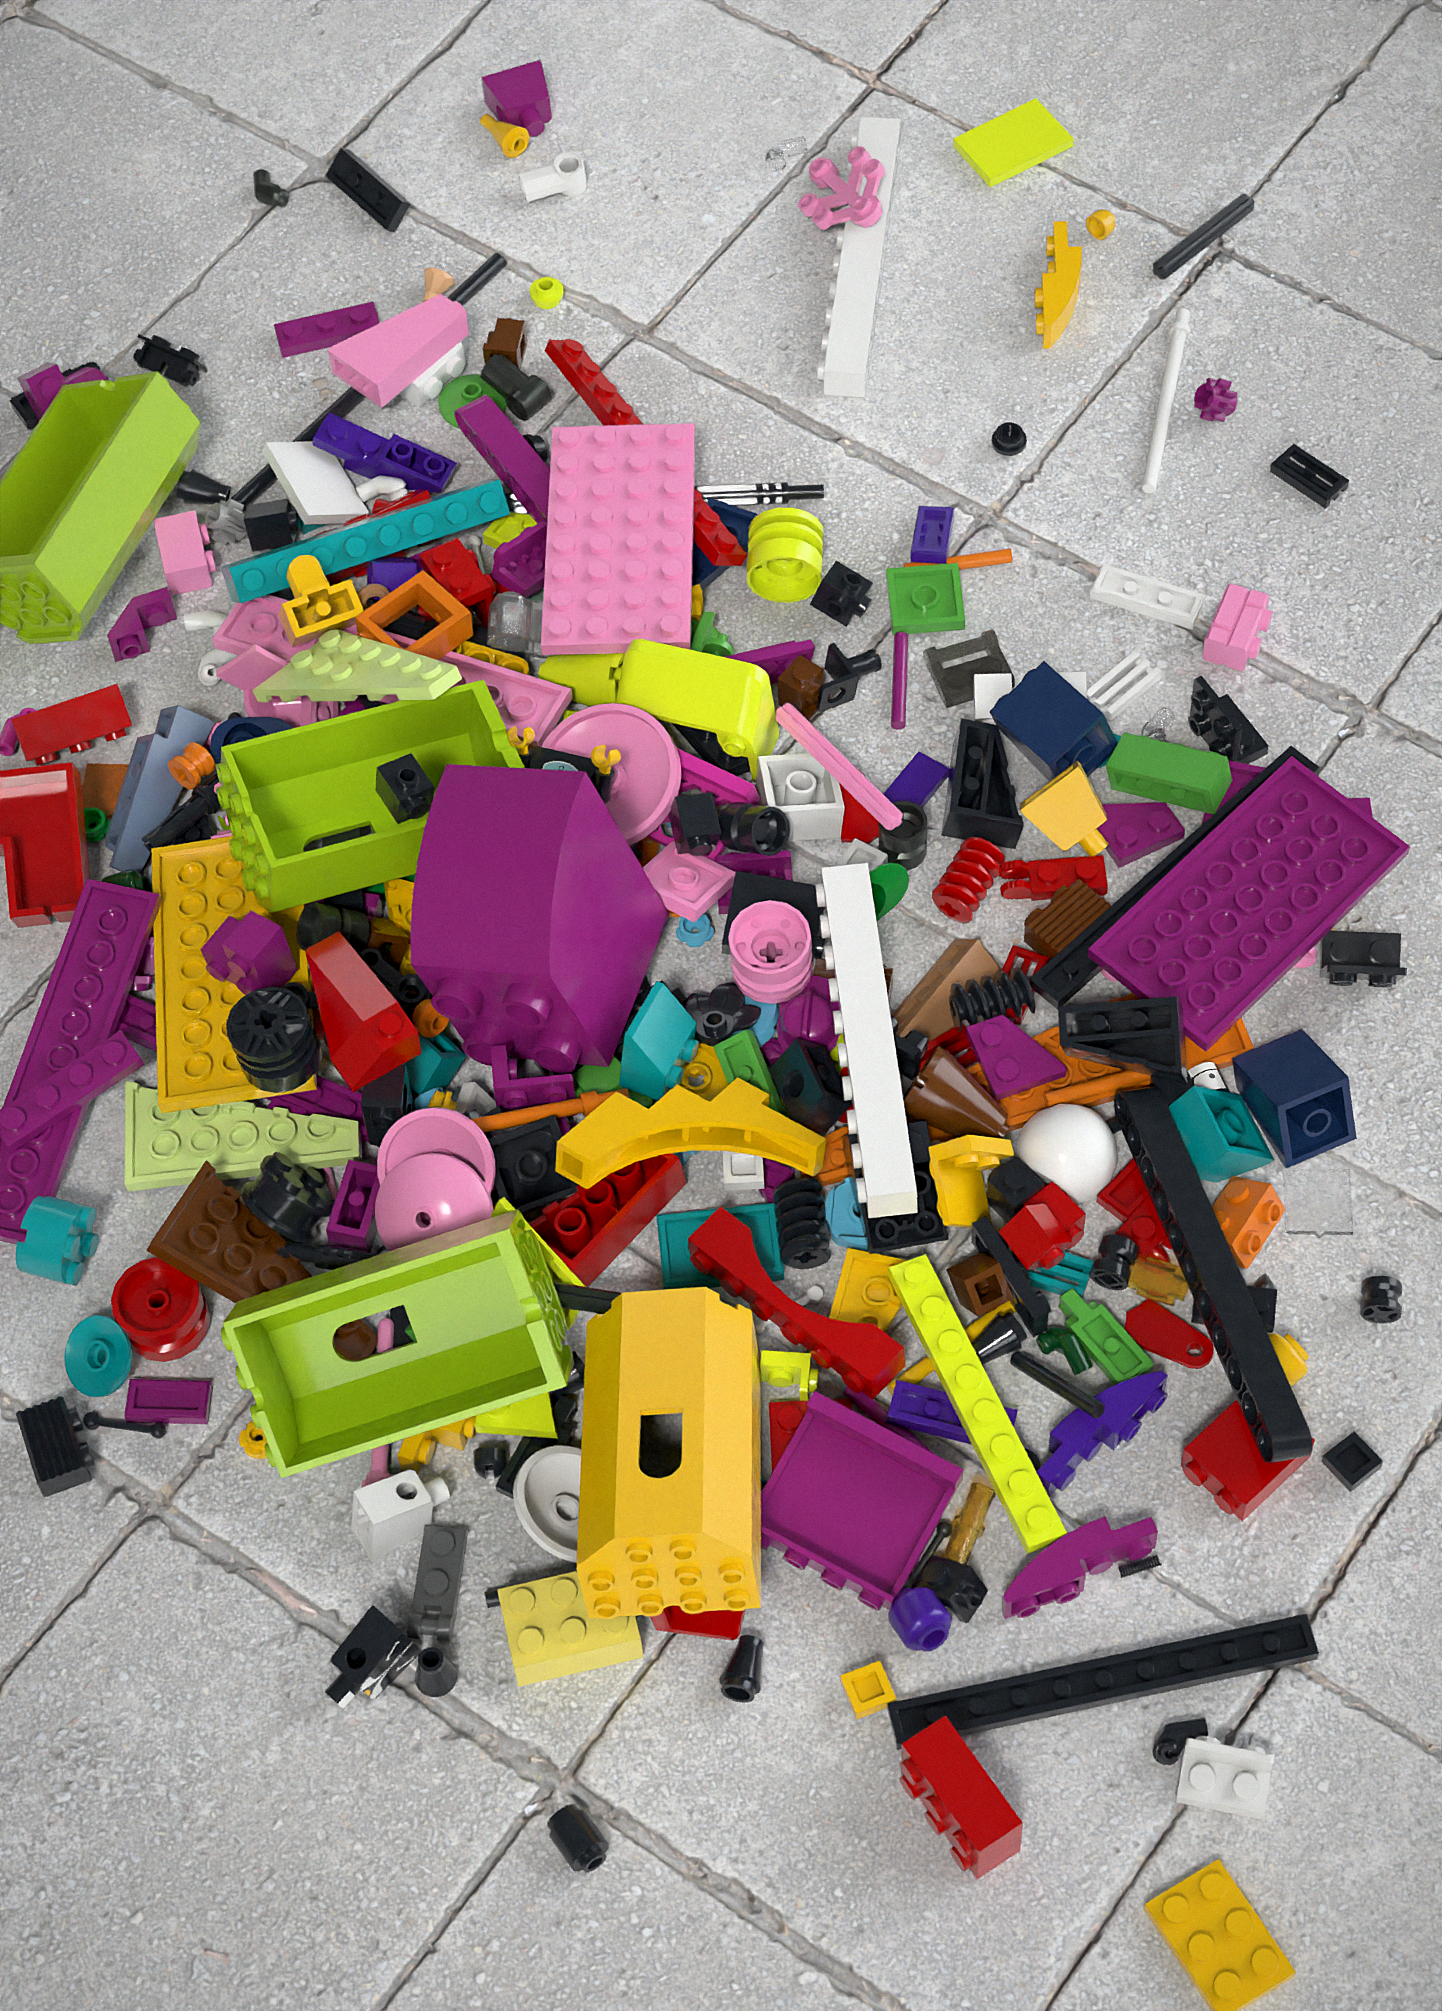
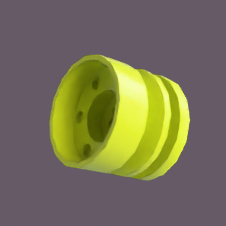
[746,508,823,603]

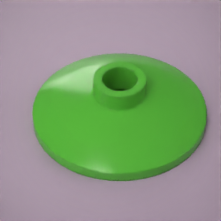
[438,374,507,429]

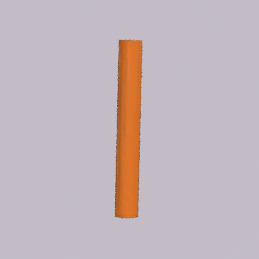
[903,548,1012,570]
[1043,1070,1150,1108]

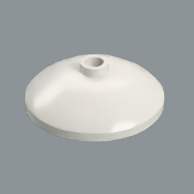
[513,1446,581,1562]

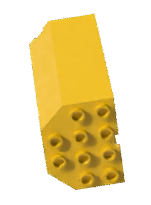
[576,1287,761,1619]

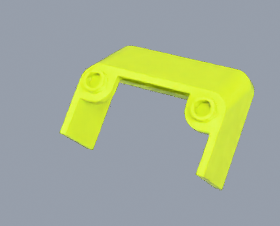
[615,639,779,781]

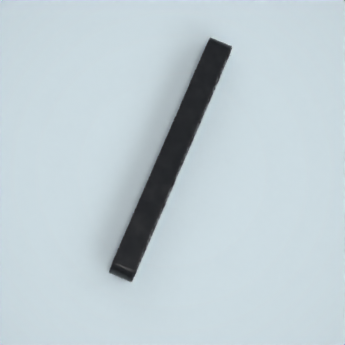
[1114,1086,1312,1464]

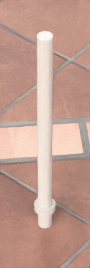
[1142,308,1191,494]

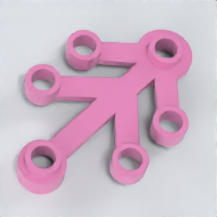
[798,146,885,230]

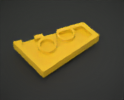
[829,1248,908,1332]

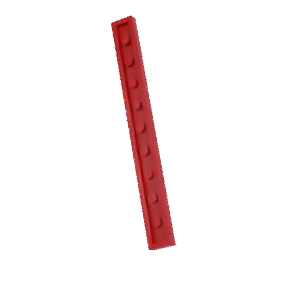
[544,339,748,566]

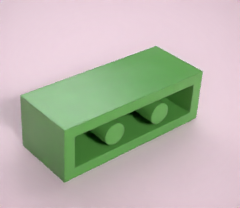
[1106,732,1232,814]

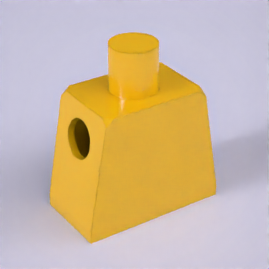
[1020,760,1108,856]

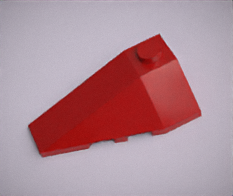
[305,931,421,1093]

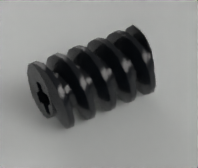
[949,967,1035,1033]
[773,1178,831,1270]

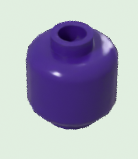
[888,1587,952,1652]

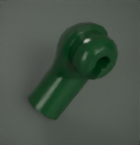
[1036,1327,1093,1376]

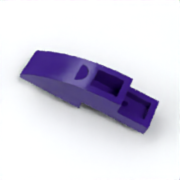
[313,412,457,492]
[1036,1371,1168,1497]

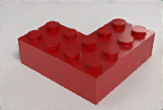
[0,762,90,928]

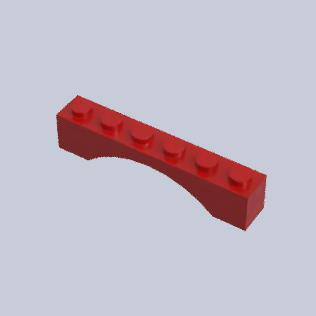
[688,1206,905,1400]

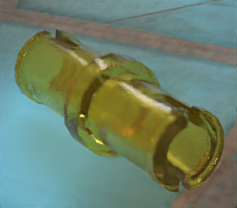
[941,1482,996,1565]

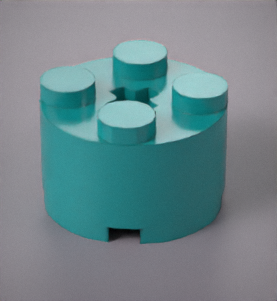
[16,1196,99,1286]

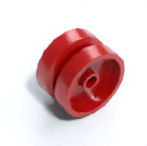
[111,1257,211,1362]

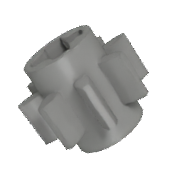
[205,498,247,545]

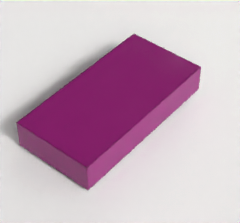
[124,1379,213,1425]

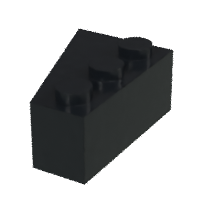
[1058,996,1188,1085]

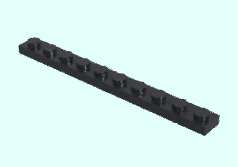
[1030,746,1320,1010]
[887,1614,1319,1750]

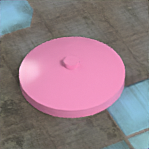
[541,703,681,846]

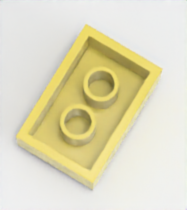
[497,1571,644,1687]

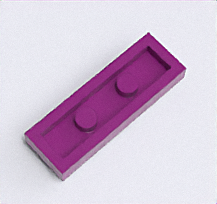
[274,301,380,358]

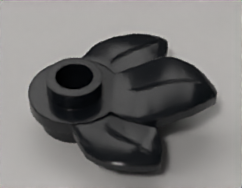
[685,982,761,1046]

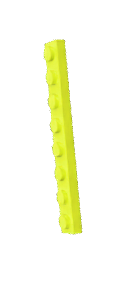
[888,1254,1067,1554]

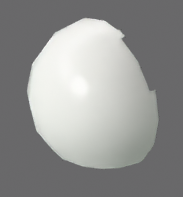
[1016,1104,1118,1205]

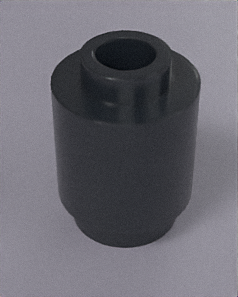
[547,1804,609,1872]

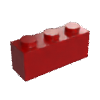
[11,684,132,766]

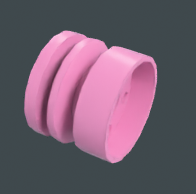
[728,900,813,1004]

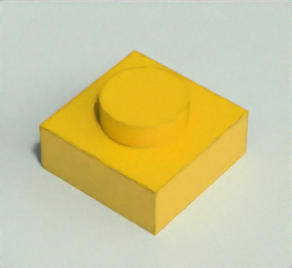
[840,1660,896,1720]

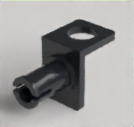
[816,643,882,712]

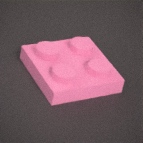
[643,841,736,922]

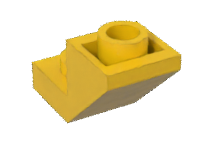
[397,1416,477,1475]

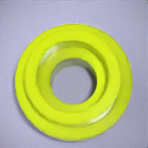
[529,277,564,309]

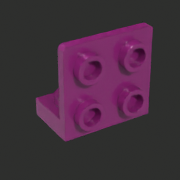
[490,1045,577,1126]

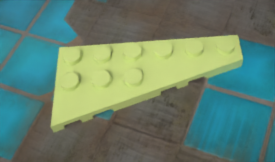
[252,629,462,702]
[124,1081,362,1192]

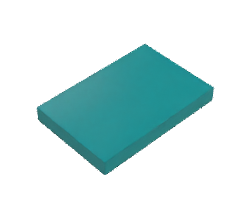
[656,1203,784,1290]

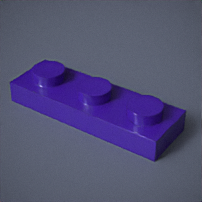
[886,1380,1018,1445]

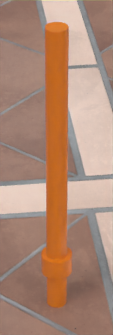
[471,1088,630,1133]

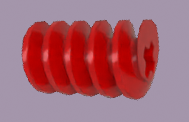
[932,837,1005,924]

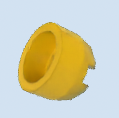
[1086,209,1116,240]

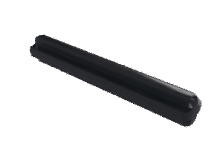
[1152,194,1255,280]

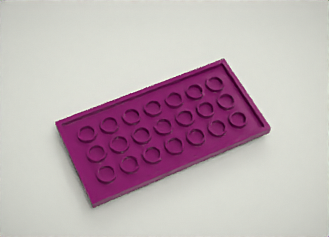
[1087,756,1410,1052]

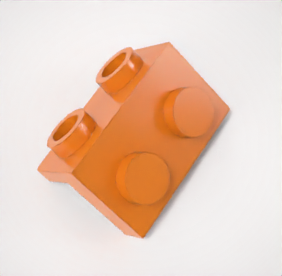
[1212,1176,1285,1269]

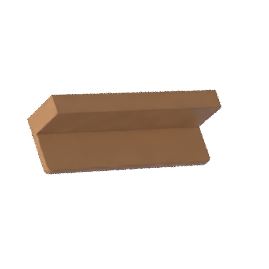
[892,939,1001,1080]

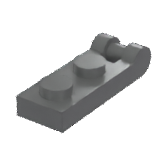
[407,1525,468,1642]

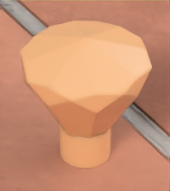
[422,267,455,302]

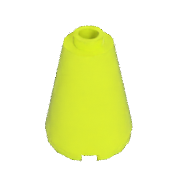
[538,653,625,707]

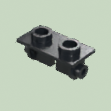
[133,334,208,387]

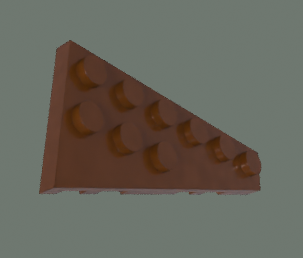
[146,1160,378,1360]

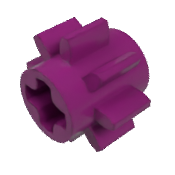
[1194,378,1238,422]

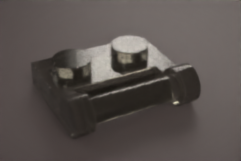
[923,629,1015,708]

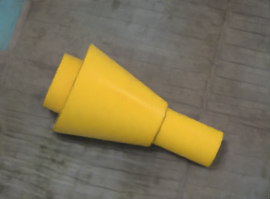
[480,114,529,158]

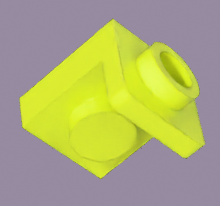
[760,1350,819,1401]

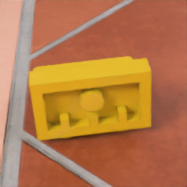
[928,1135,1014,1229]

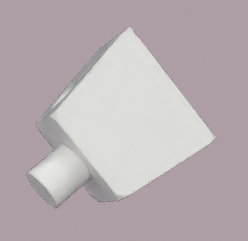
[351,1469,450,1562]

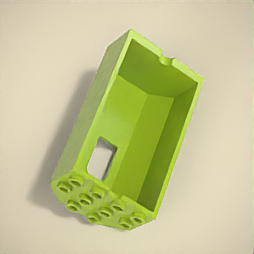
[0,371,200,644]
[216,679,525,913]
[221,1209,574,1478]

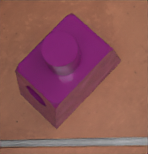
[481,60,552,137]

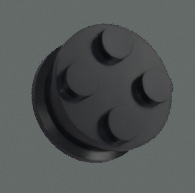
[240,1152,335,1243]

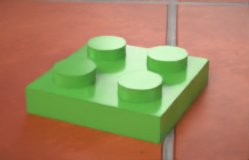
[886,563,965,635]

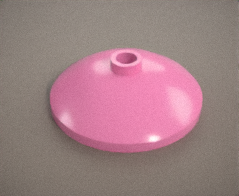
[377,1107,495,1225]
[375,1153,493,1251]

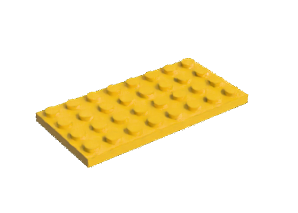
[151,836,317,1113]

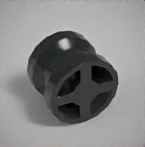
[1360,1276,1402,1324]

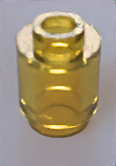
[1128,1256,1189,1307]

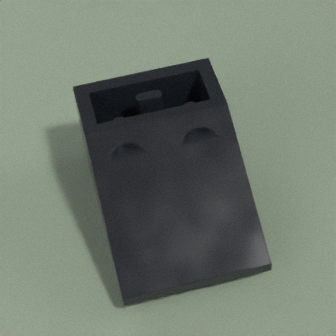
[841,1121,949,1254]

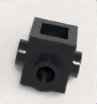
[809,561,873,627]

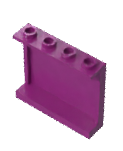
[761,1391,964,1611]

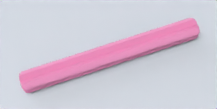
[775,703,903,830]

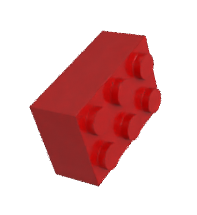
[899,1716,1023,1880]

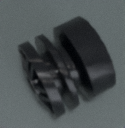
[226,987,322,1093]

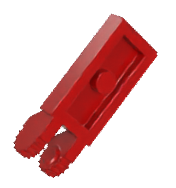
[999,855,1108,901]

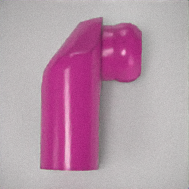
[0,707,36,756]

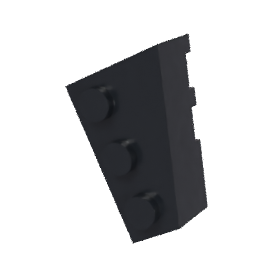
[941,718,1024,849]

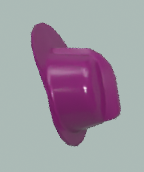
[777,975,840,1054]

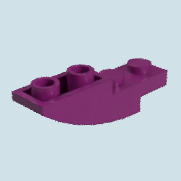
[1002,1516,1158,1619]

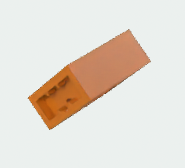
[355,570,473,660]

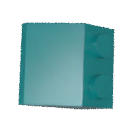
[619,981,699,1101]
[1168,1086,1274,1183]

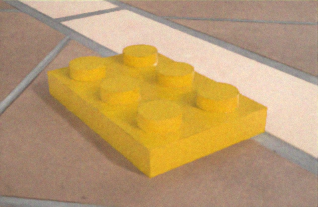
[1143,1859,1296,2011]

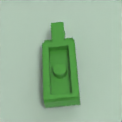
[1058,1288,1154,1385]

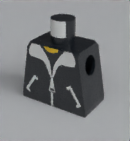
[324,1605,421,1709]

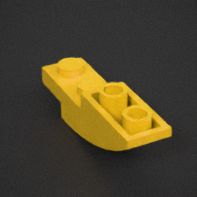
[1034,221,1082,349]

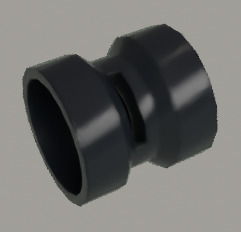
[1089,1235,1140,1291]

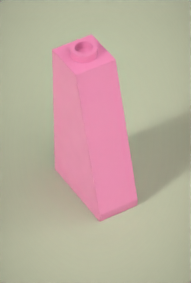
[328,294,469,408]

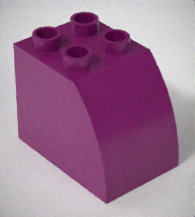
[411,764,669,1073]

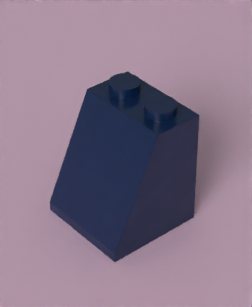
[989,661,1118,781]
[1232,1029,1357,1169]

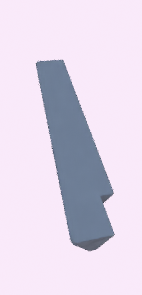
[105,705,213,873]

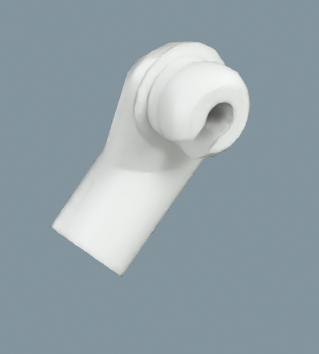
[355,475,409,503]
[184,610,227,635]
[198,649,238,686]

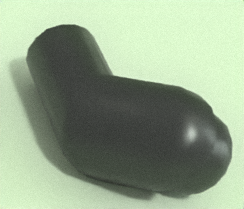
[253,169,289,207]

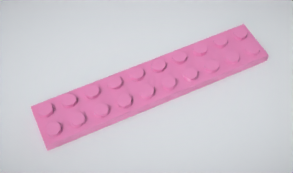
[212,594,572,749]

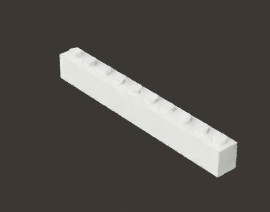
[817,116,901,398]
[815,863,917,1218]

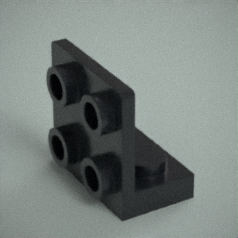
[1188,676,1269,764]
[1320,931,1407,988]

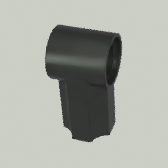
[480,354,552,421]

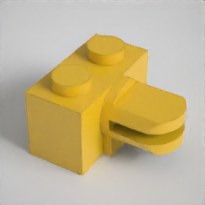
[278,555,364,647]

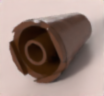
[903,1045,1010,1139]

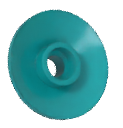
[64,1315,132,1397]

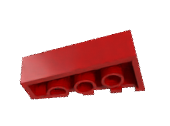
[529,1153,686,1287]

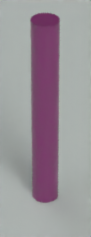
[891,632,908,730]
[843,1387,936,1455]

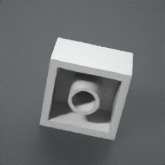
[755,753,845,841]

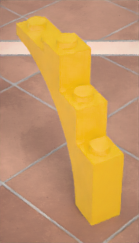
[555,1077,826,1189]

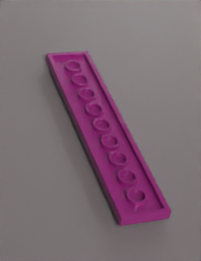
[0,878,162,1245]

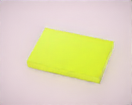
[953,98,1074,187]

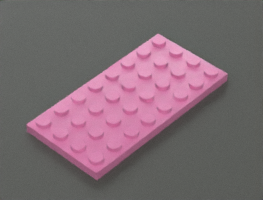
[541,423,695,655]

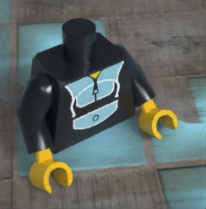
[507,726,621,804]

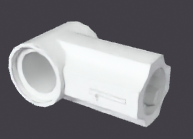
[518,151,587,202]

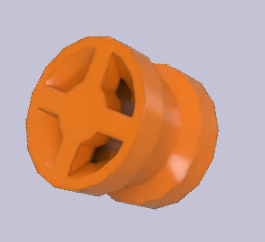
[168,742,216,789]

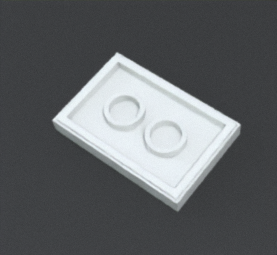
[262,441,370,525]

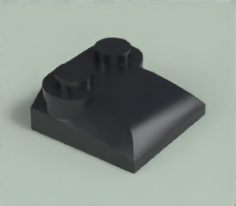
[488,1115,579,1213]

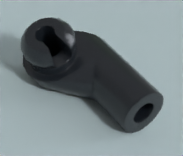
[1153,1718,1209,1765]

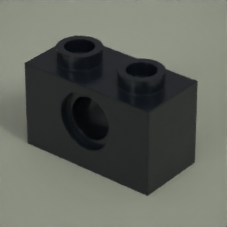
[769,1038,852,1135]

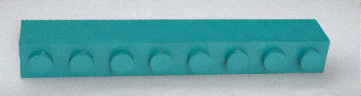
[221,479,510,603]

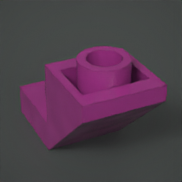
[107,587,177,662]

